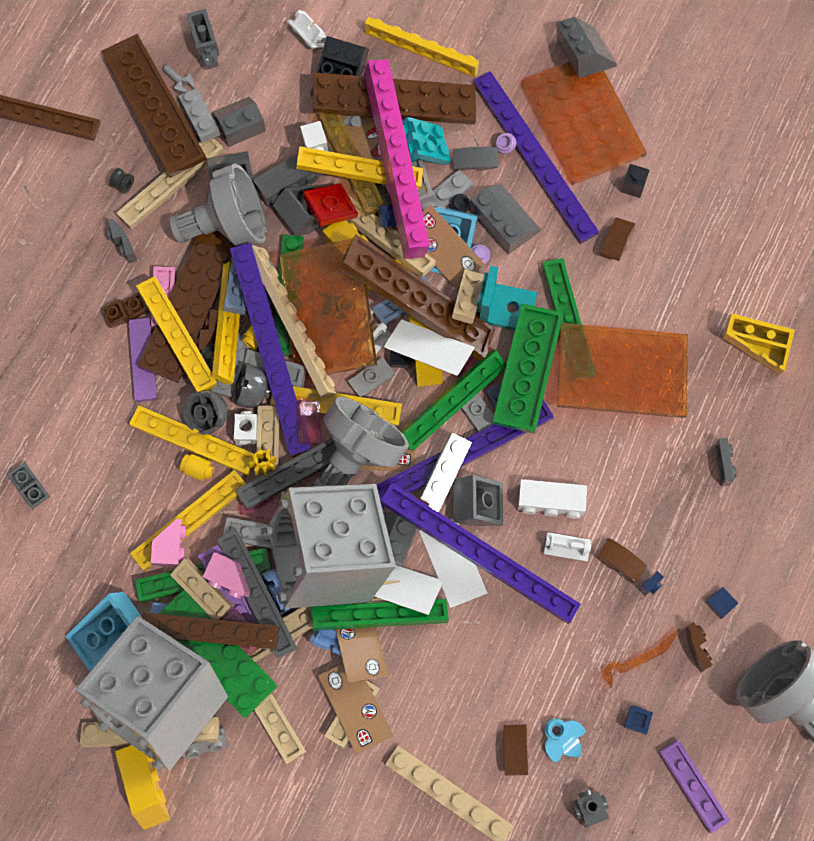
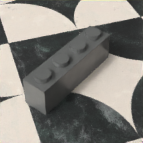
[253,144,333,207]

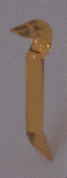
[604,629,680,688]

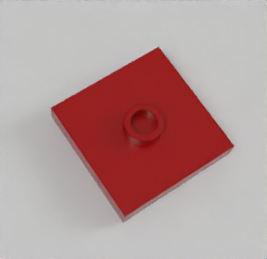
[302,183,358,227]

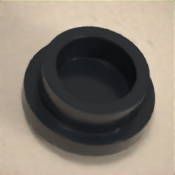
[450,193,470,212]

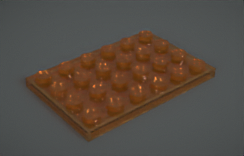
[521,62,647,185]
[280,239,377,379]
[557,323,688,418]

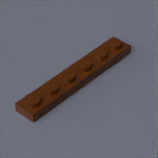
[0,95,101,141]
[142,613,280,650]

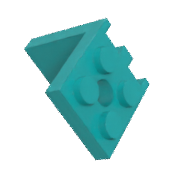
[402,117,451,165]
[477,266,538,331]

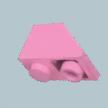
[151,519,186,567]
[203,552,250,599]

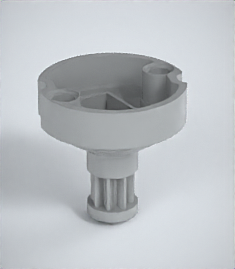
[170,164,267,247]
[314,397,409,487]
[736,640,814,743]

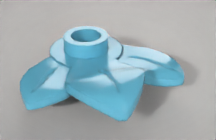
[545,719,586,763]

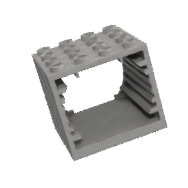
[265,484,396,609]
[76,616,228,771]

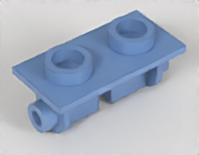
[310,630,342,656]

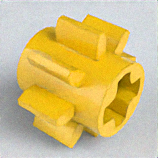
[249,448,277,476]

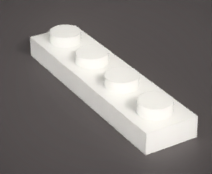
[420,433,472,512]

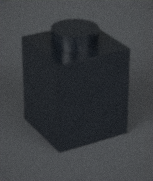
[621,164,650,198]

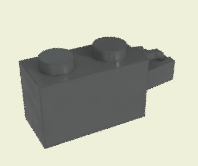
[186,9,219,69]

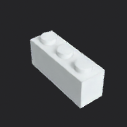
[518,479,587,519]

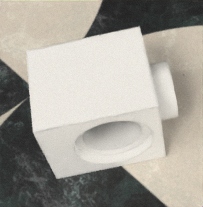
[300,121,328,151]
[234,411,258,445]

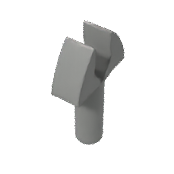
[163,65,195,94]

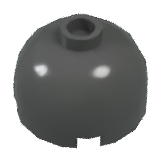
[234,364,271,408]
[183,390,228,435]

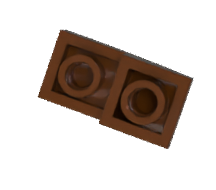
[599,217,636,261]
[101,292,150,328]
[195,310,219,352]
[596,538,648,583]
[686,622,713,673]
[504,724,528,776]

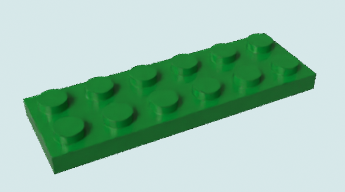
[492,303,564,434]
[159,590,279,719]

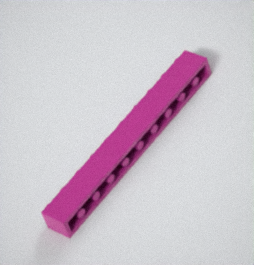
[364,59,430,259]

